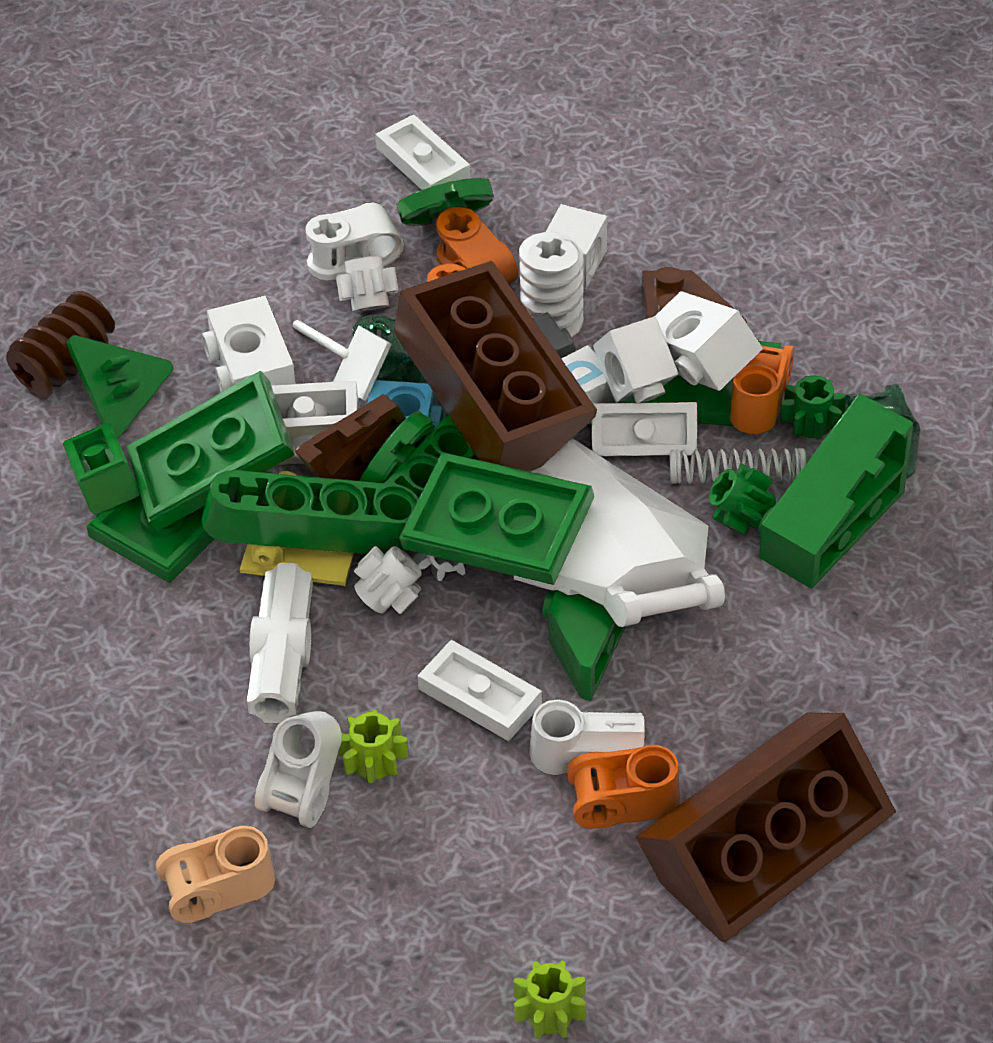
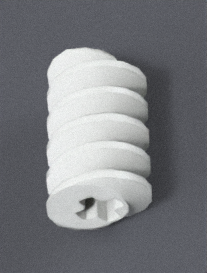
[519,232,584,337]

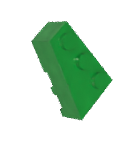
[758,393,913,589]

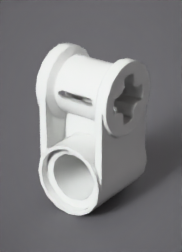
[305,203,404,280]
[254,711,342,828]

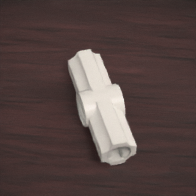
[247,563,313,723]

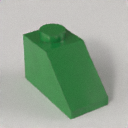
[542,590,626,701]

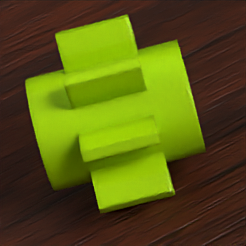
[338,710,409,783]
[513,960,586,1039]

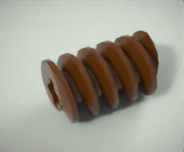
[6,291,115,399]

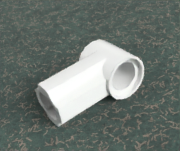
[529,700,645,775]

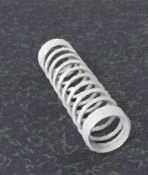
[670,448,806,485]

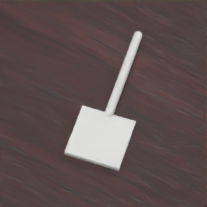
[293,320,392,401]

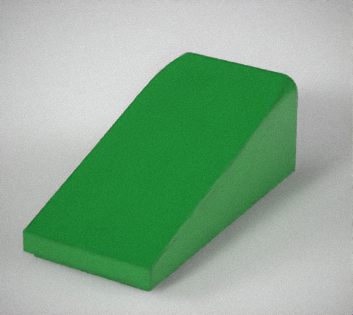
[62,423,140,514]

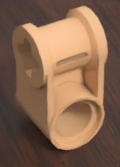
[156,826,276,923]

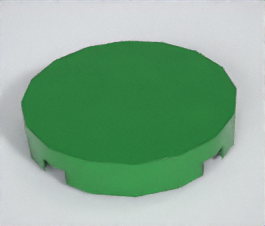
[396,178,494,226]
[360,410,435,483]

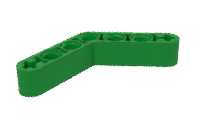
[202,414,480,554]

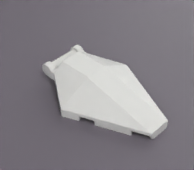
[513,438,725,627]

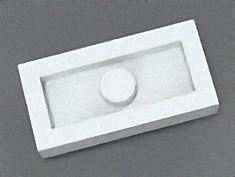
[375,114,471,190]
[592,402,697,456]
[417,640,542,741]

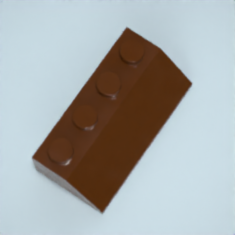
[394,261,597,472]
[636,712,896,942]

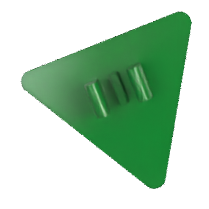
[67,335,173,439]

